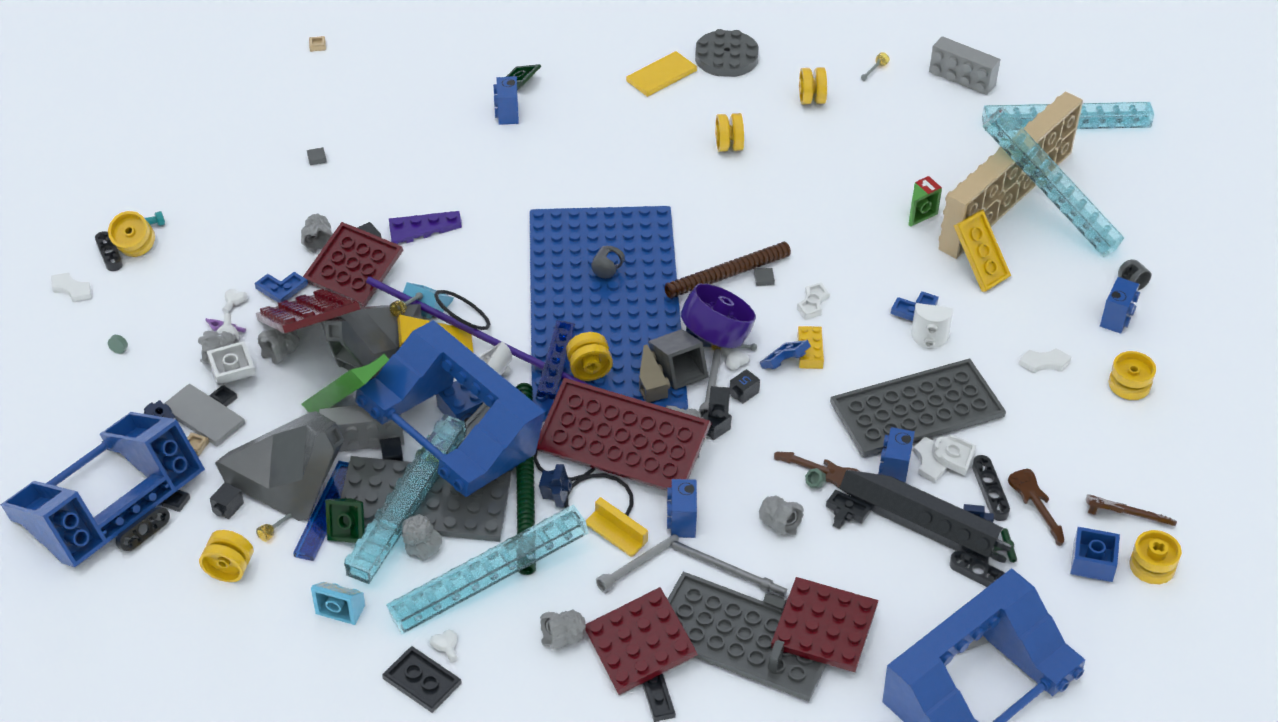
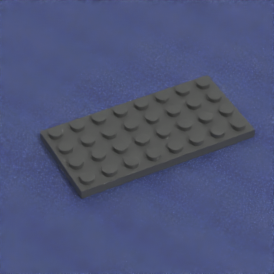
[830,358,1006,457]
[340,456,511,542]
[668,571,827,702]

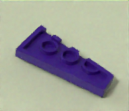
[388,211,462,244]

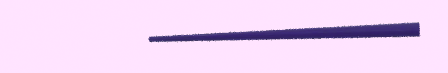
[366,277,592,386]

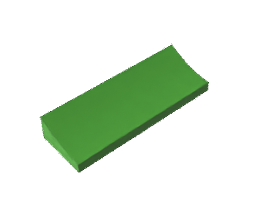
[301,354,389,413]

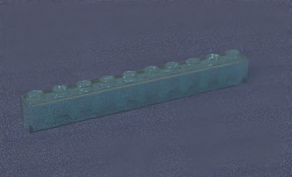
[982,102,1155,131]
[982,107,1125,257]
[344,414,466,584]
[386,504,589,635]

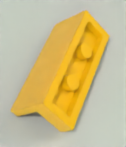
[585,497,648,557]

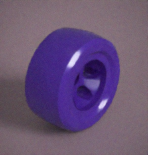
[681,284,756,348]

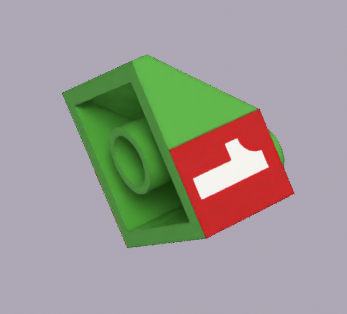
[908,176,942,227]

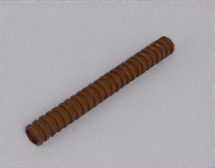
[664,241,791,299]

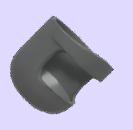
[591,246,625,279]
[1118,259,1152,291]

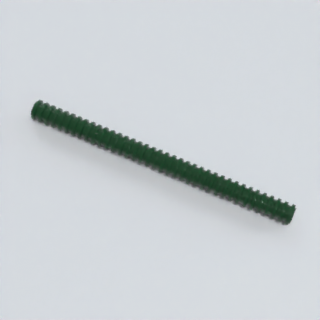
[516,383,536,575]

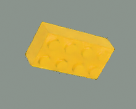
[797,326,824,369]

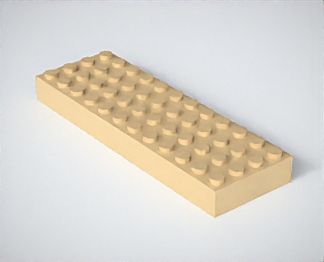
[938,91,1083,259]

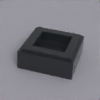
[209,385,238,407]
[161,490,190,512]

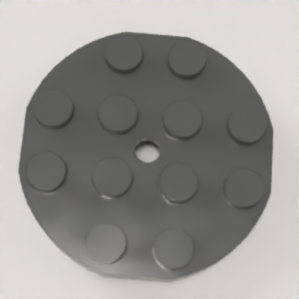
[695,29,759,77]

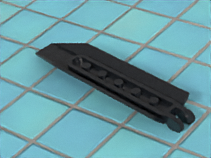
[839,470,1012,564]

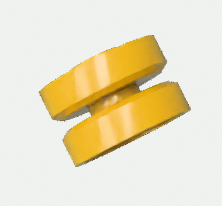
[799,67,827,105]
[715,113,744,152]
[108,211,155,257]
[566,332,613,381]
[1108,351,1156,400]
[199,530,254,582]
[1129,530,1182,585]

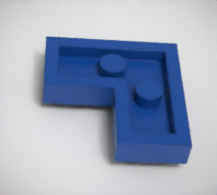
[254,272,308,303]
[890,291,939,321]
[759,340,811,369]

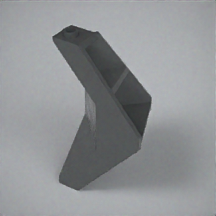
[321,304,422,381]
[215,411,345,521]

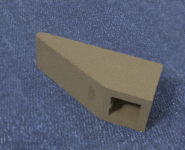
[639,345,670,402]

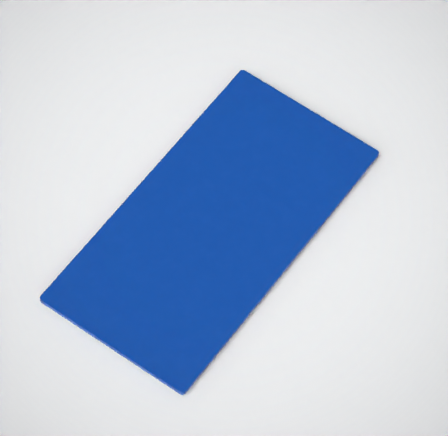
[530,206,688,422]

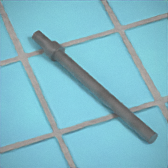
[671,541,788,597]

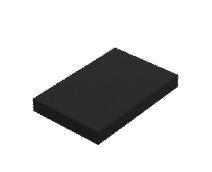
[382,646,462,713]

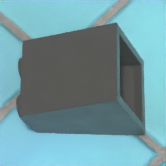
[648,329,709,390]

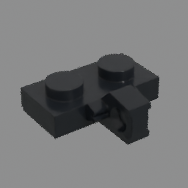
[826,489,872,529]

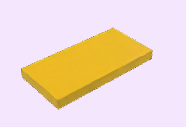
[626,51,697,97]
[953,210,1011,292]
[397,315,474,353]

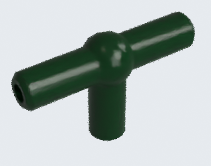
[993,528,1017,563]

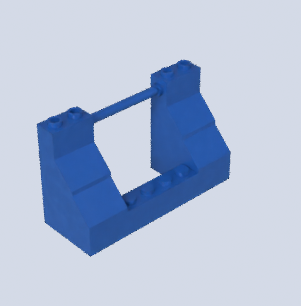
[355,320,545,497]
[0,412,205,567]
[882,568,1086,722]

